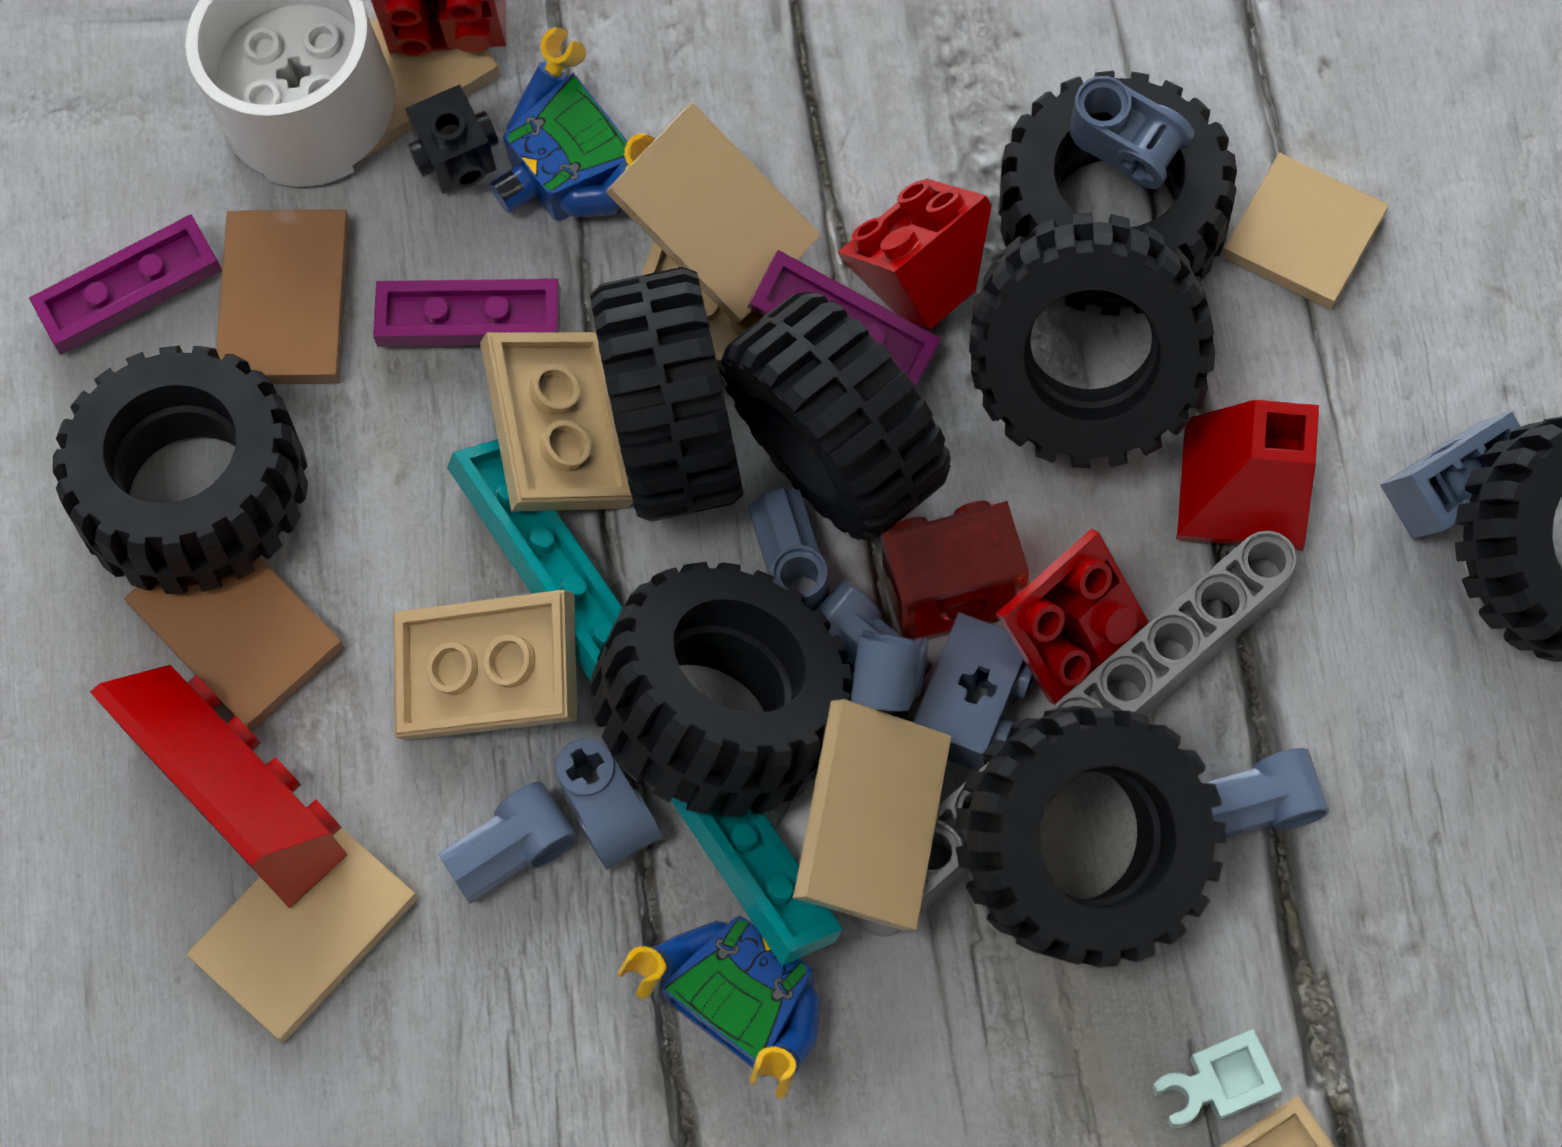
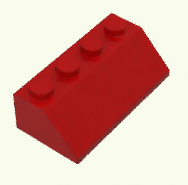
[90,665,348,908]

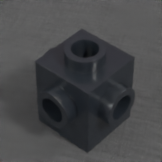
[405,84,499,194]

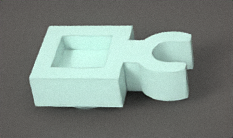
[1152,1029,1283,1129]

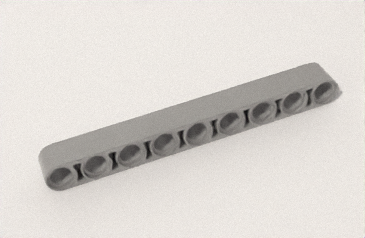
[856,531,1297,937]

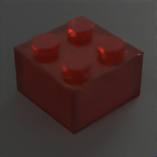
[881,500,1029,641]

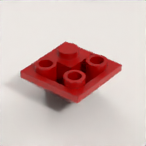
[371,0,507,57]
[837,178,992,330]
[1176,399,1319,551]
[996,528,1149,705]

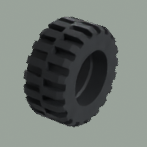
[999,70,1237,316]
[969,212,1216,469]
[590,267,744,522]
[720,292,951,540]
[53,345,308,594]
[1455,416,1562,662]
[590,562,853,817]
[955,707,1226,967]

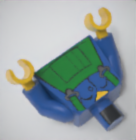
[489,27,655,220]
[617,915,821,1099]

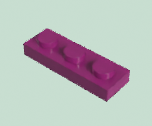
[28,214,222,355]
[747,250,941,389]
[373,278,561,347]

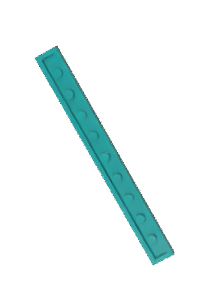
[447,439,843,966]

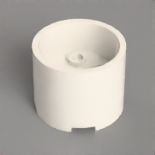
[185,0,395,187]

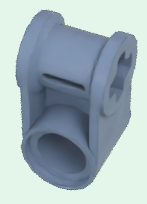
[1070,76,1195,189]
[851,630,928,711]
[556,738,663,870]

